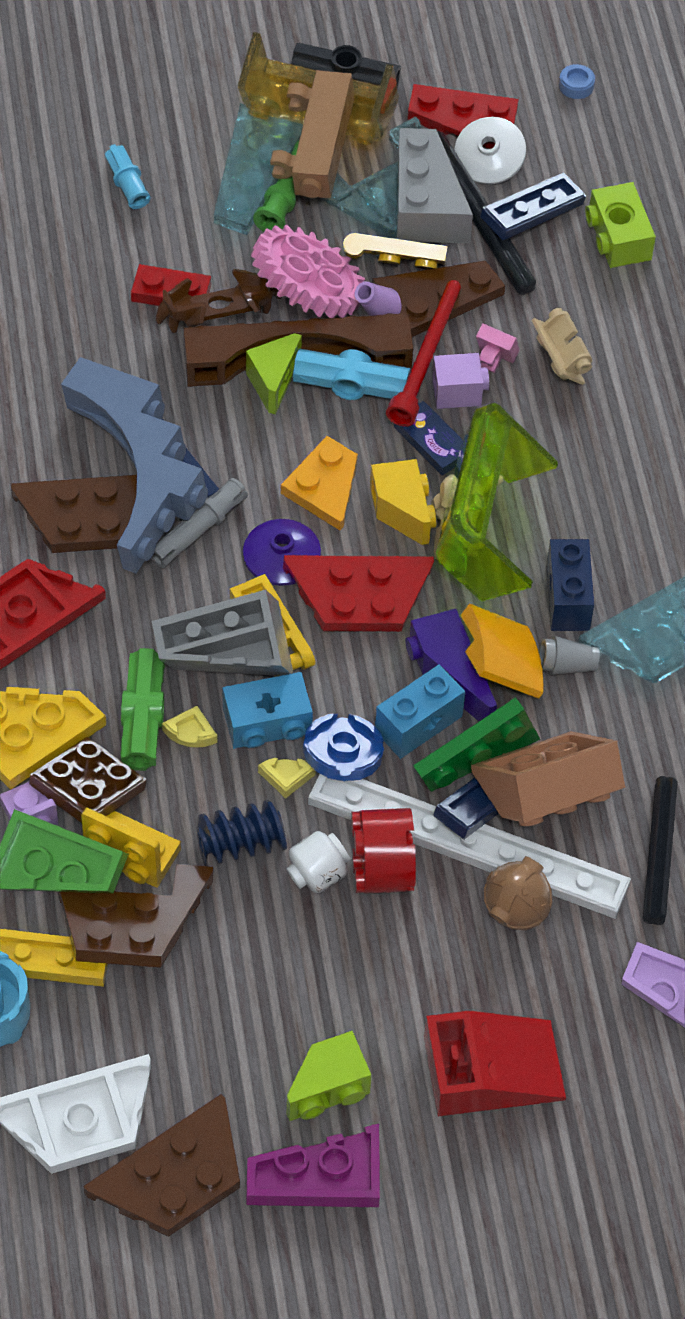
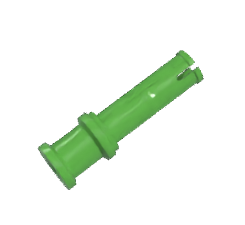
[253,140,299,232]

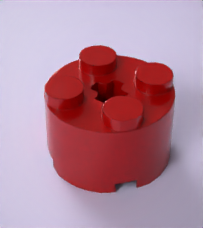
[351,808,416,894]

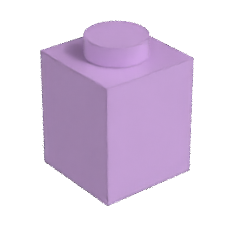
[432,353,489,409]

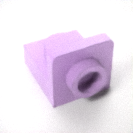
[0,782,58,826]

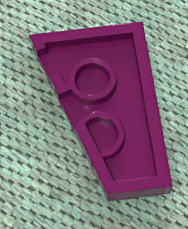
[246,1123,380,1207]

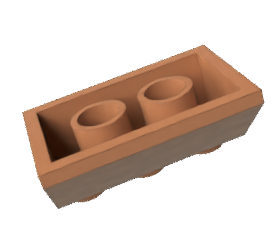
[471,731,625,826]

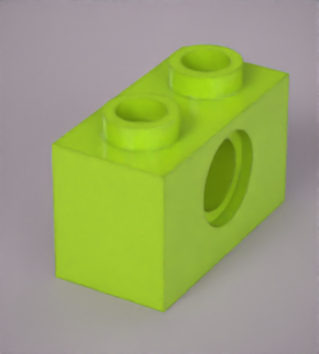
[585,182,656,268]

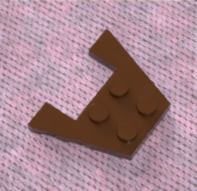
[57,864,214,968]

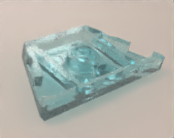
[578,576,685,684]

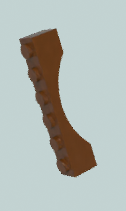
[183,313,413,387]

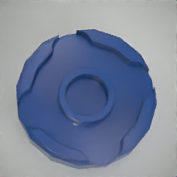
[302,713,384,781]

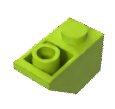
[286,1031,371,1121]

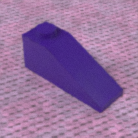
[405,608,497,721]

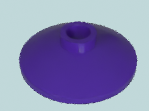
[243,519,321,586]

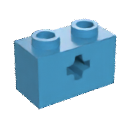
[375,664,465,759]
[222,672,313,749]

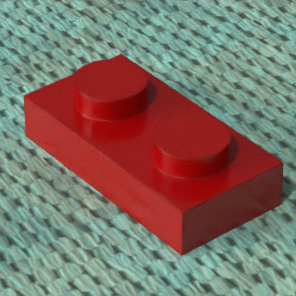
[131,264,211,306]

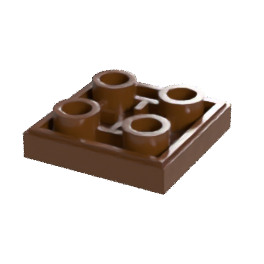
[29,737,147,823]

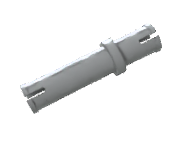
[151,478,248,568]

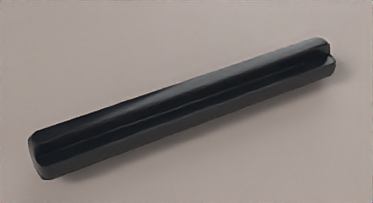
[643,776,678,925]

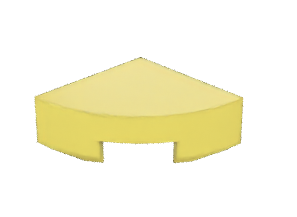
[162,706,218,747]
[258,758,316,799]

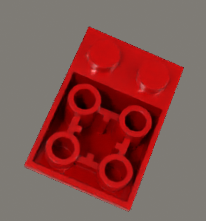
[424,1011,566,1117]

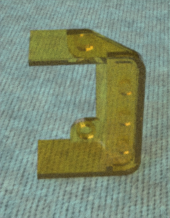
[237,32,399,145]

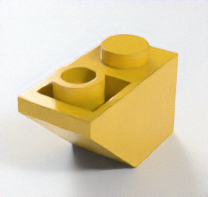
[370,459,436,545]

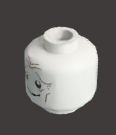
[286,831,351,893]

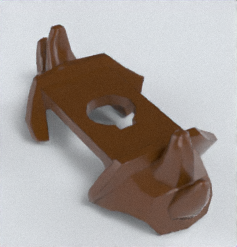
[156,269,282,333]

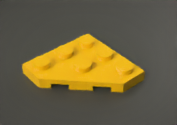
[0,687,106,790]

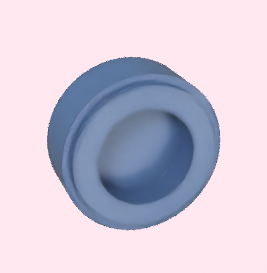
[559,64,595,99]

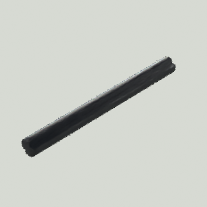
[437,131,536,295]

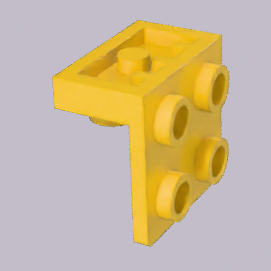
[81,808,181,888]

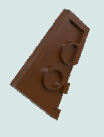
[372,260,505,337]

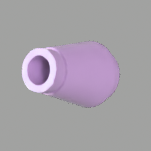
[355,281,401,316]

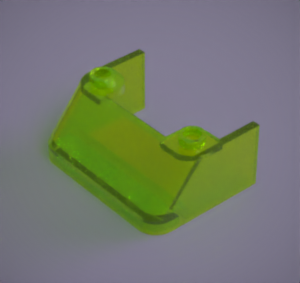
[436,403,558,602]

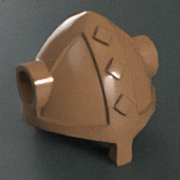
[484,856,553,930]

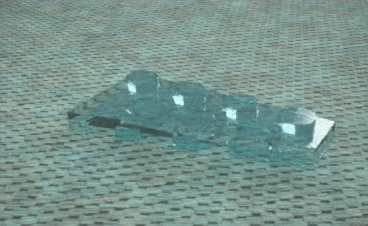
[214,103,303,235]

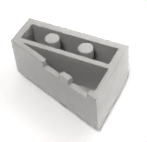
[397,128,473,243]
[152,590,293,676]

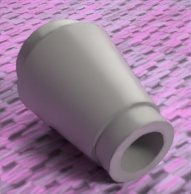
[539,635,600,675]

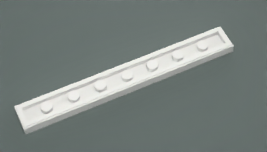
[308,774,631,919]

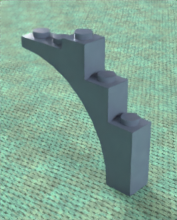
[61,357,208,573]

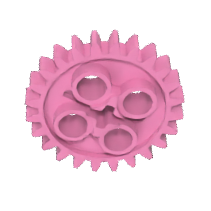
[251,225,365,318]

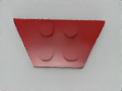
[283,555,434,632]
[0,559,106,669]

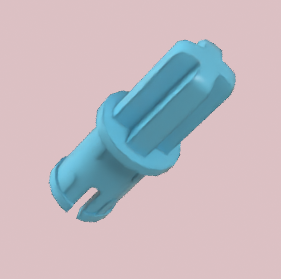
[105,144,151,209]

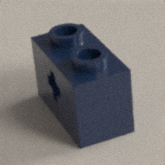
[546,539,594,631]

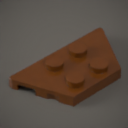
[11,475,137,553]
[83,1094,240,1237]

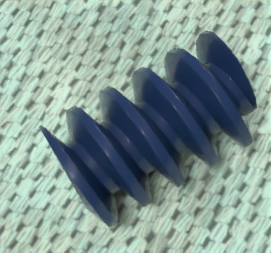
[196,800,287,866]

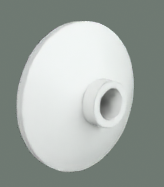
[454,117,526,185]

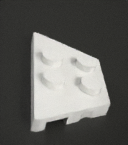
[0,1054,151,1174]

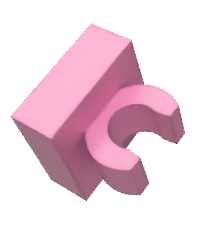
[476,324,520,373]

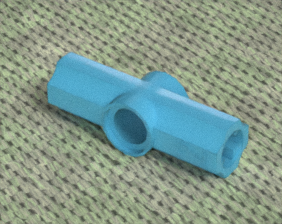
[293,349,410,400]

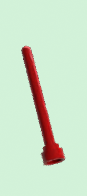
[386,280,461,427]

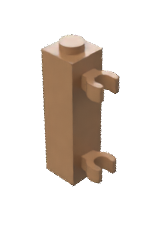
[270,70,354,198]

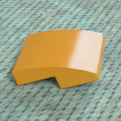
[460,603,543,699]

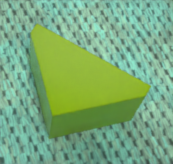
[246,333,302,415]

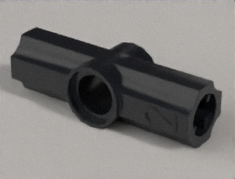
[291,43,401,96]

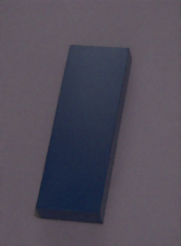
[480,172,587,240]

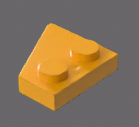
[281,436,358,530]

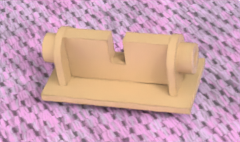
[531,308,592,385]

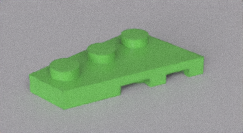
[0,809,129,893]

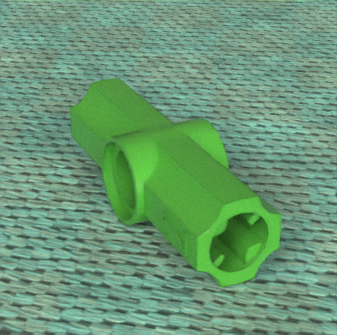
[120,648,165,771]

